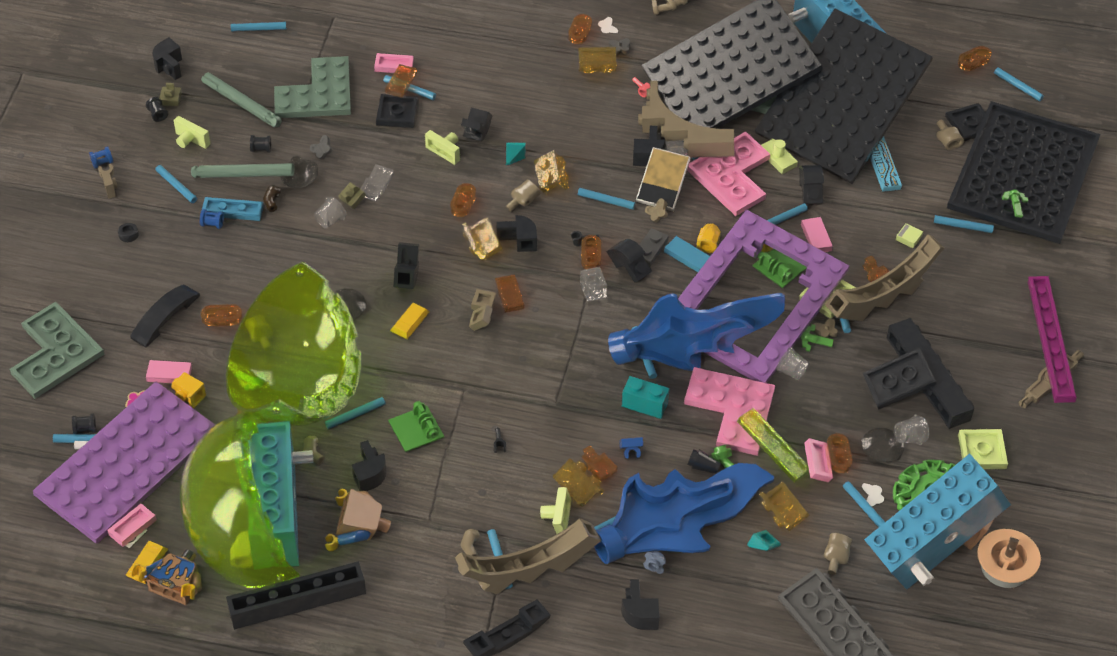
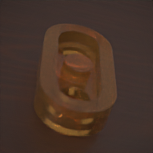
[568,14,592,44]
[958,46,992,71]
[450,183,476,217]
[581,235,601,270]
[201,304,243,326]
[827,433,852,473]

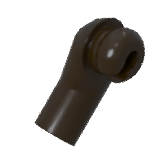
[263,185,281,212]

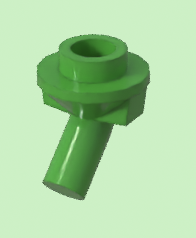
[711,445,734,468]

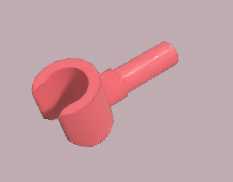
[632,77,650,97]

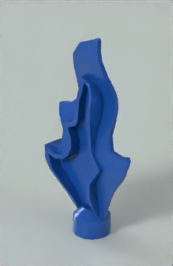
[608,293,785,371]
[594,463,774,564]

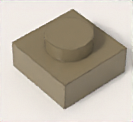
[471,289,496,310]
[469,305,493,331]

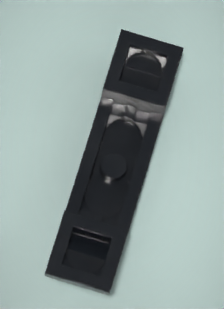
[130,285,200,348]
[463,599,551,656]

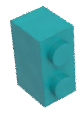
[622,376,669,419]

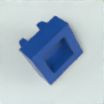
[619,437,643,459]

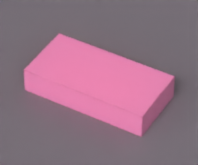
[374,53,414,74]
[801,217,833,252]
[146,360,192,383]
[804,438,833,482]
[107,504,157,547]

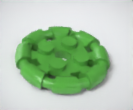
[893,460,955,511]

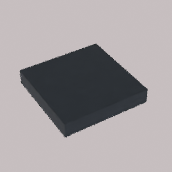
[376,94,418,128]
[945,103,986,141]

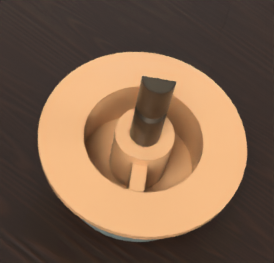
[978,529,1041,588]

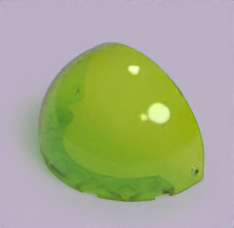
[226,261,361,427]
[180,411,300,588]

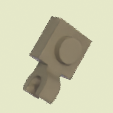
[98,164,118,199]

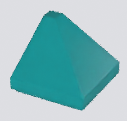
[506,143,526,165]
[747,530,781,551]

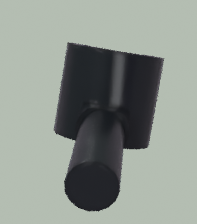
[571,231,599,246]
[493,428,506,453]

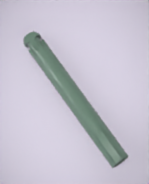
[201,72,282,128]
[191,163,295,178]

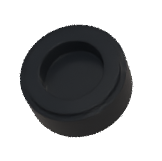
[118,223,139,242]

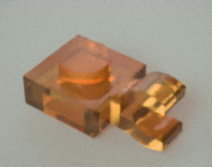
[862,255,889,282]
[582,446,618,483]

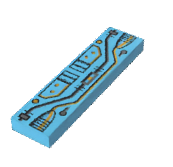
[870,136,902,192]

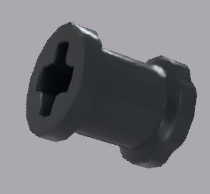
[146,97,168,122]
[250,135,271,153]
[72,413,96,434]

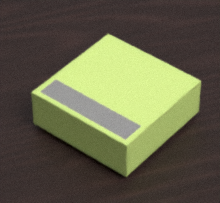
[896,224,923,248]

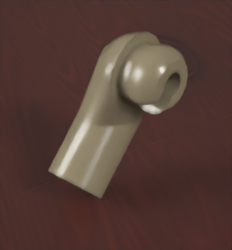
[304,436,325,465]
[461,529,480,557]

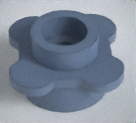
[643,551,666,574]

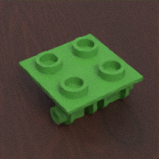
[753,249,807,288]
[388,401,444,452]

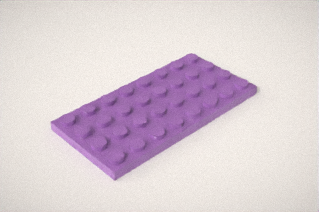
[33,382,219,544]

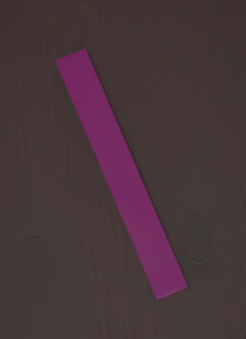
[1028,276,1077,403]

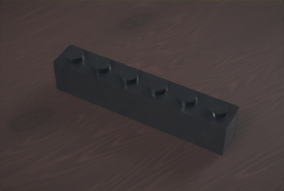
[886,318,974,429]
[226,561,366,630]

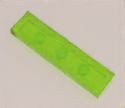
[737,408,809,483]

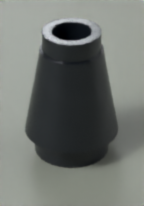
[687,449,721,474]

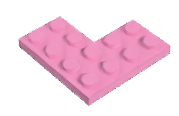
[687,132,770,216]
[684,367,775,456]

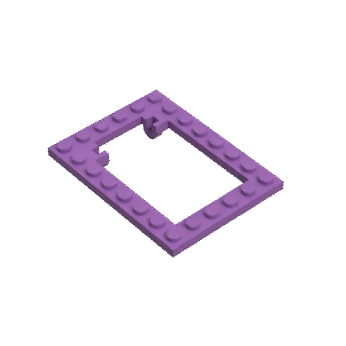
[678,209,849,383]

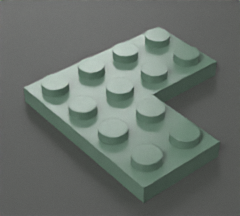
[274,56,351,118]
[10,302,105,399]

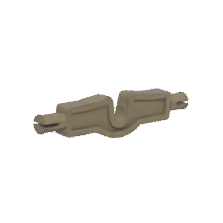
[1019,350,1084,408]

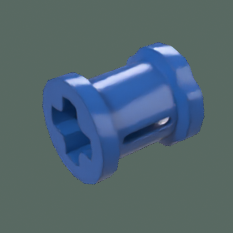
[89,146,113,169]
[200,209,224,229]

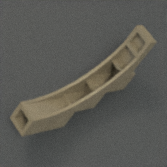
[638,81,734,157]
[824,235,944,321]
[455,518,601,594]

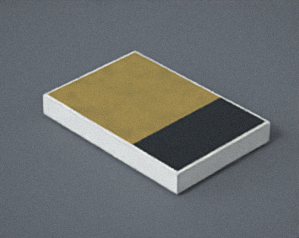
[636,147,690,212]

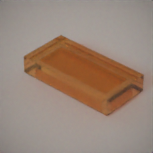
[385,64,417,98]
[495,274,524,313]

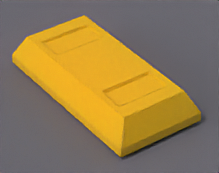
[390,303,430,340]
[126,541,168,584]

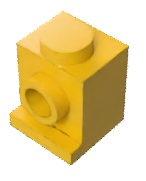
[171,372,206,409]

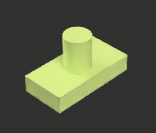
[174,116,210,149]
[425,130,460,165]
[761,139,798,174]
[540,487,572,534]

